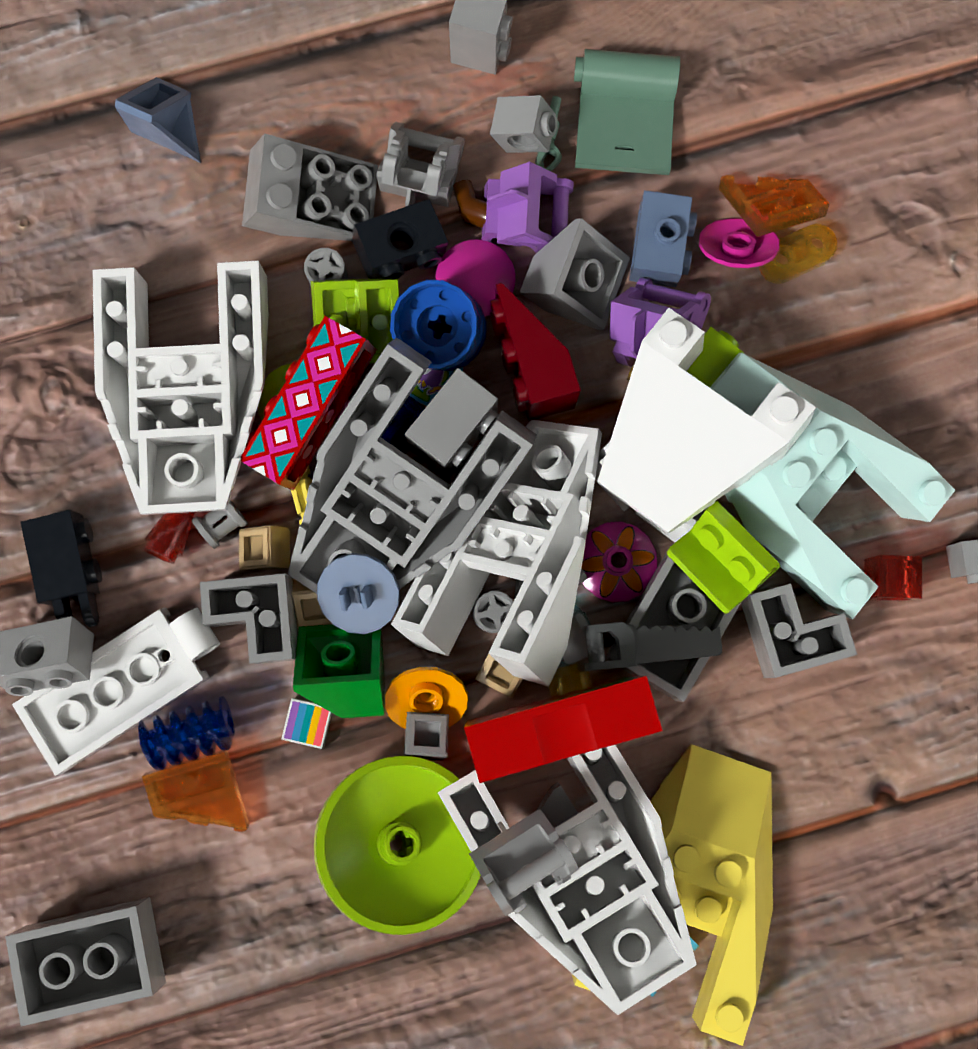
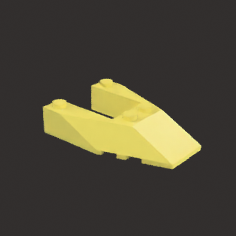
[571,744,773,1046]

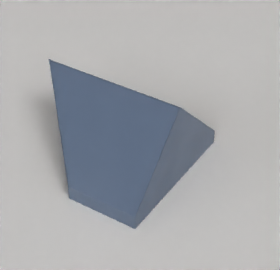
[115,77,201,163]

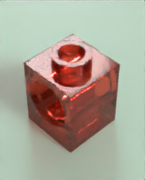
[864,555,922,602]

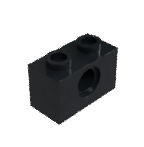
[352,199,448,279]

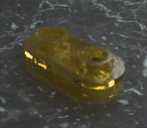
[759,224,837,284]

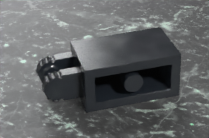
[20,509,102,627]

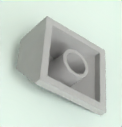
[520,218,630,330]

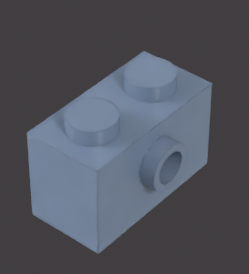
[629,190,697,288]

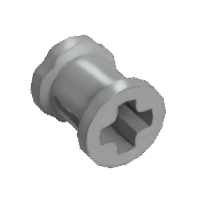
[192,500,248,549]

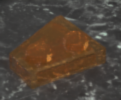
[719,175,830,237]
[142,749,250,832]

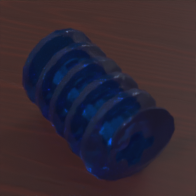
[138,695,235,771]

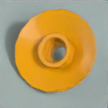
[384,667,468,729]

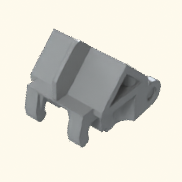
[376,121,465,207]
[469,809,578,916]

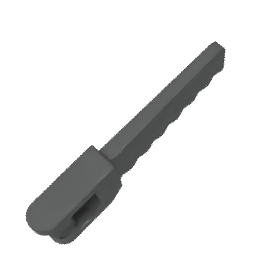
[584,622,722,671]

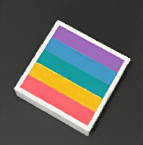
[281,698,332,749]

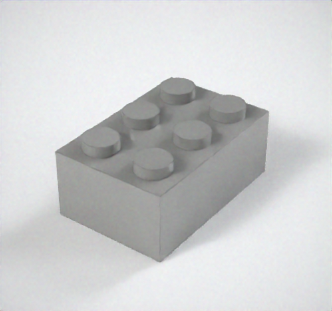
[605,552,741,702]
[5,897,166,1026]

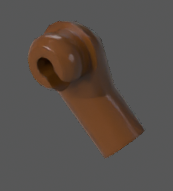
[453,179,487,228]

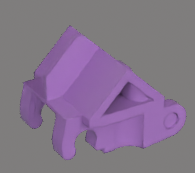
[482,162,574,253]
[610,277,711,367]

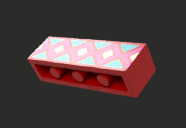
[240,316,377,491]

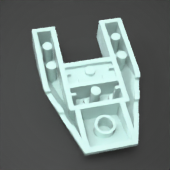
[710,353,955,619]

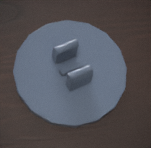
[317,553,400,634]

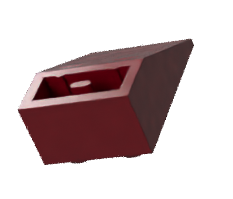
[490,283,581,422]

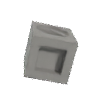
[490,95,557,153]

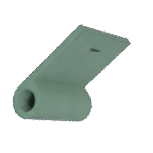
[574,49,680,175]

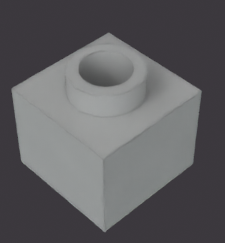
[946,540,978,584]

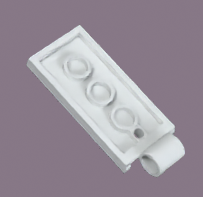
[12,608,220,776]

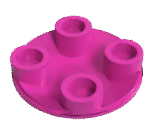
[436,239,516,316]

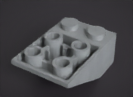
[242,134,378,241]

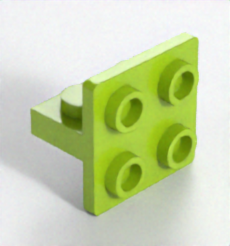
[667,501,780,614]

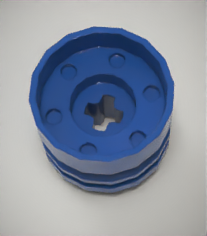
[390,280,487,371]

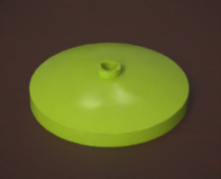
[314,756,481,935]

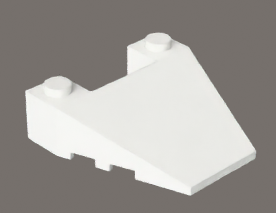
[598,308,816,534]

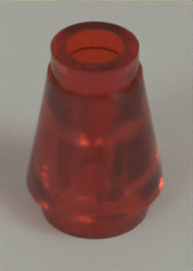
[144,512,196,564]

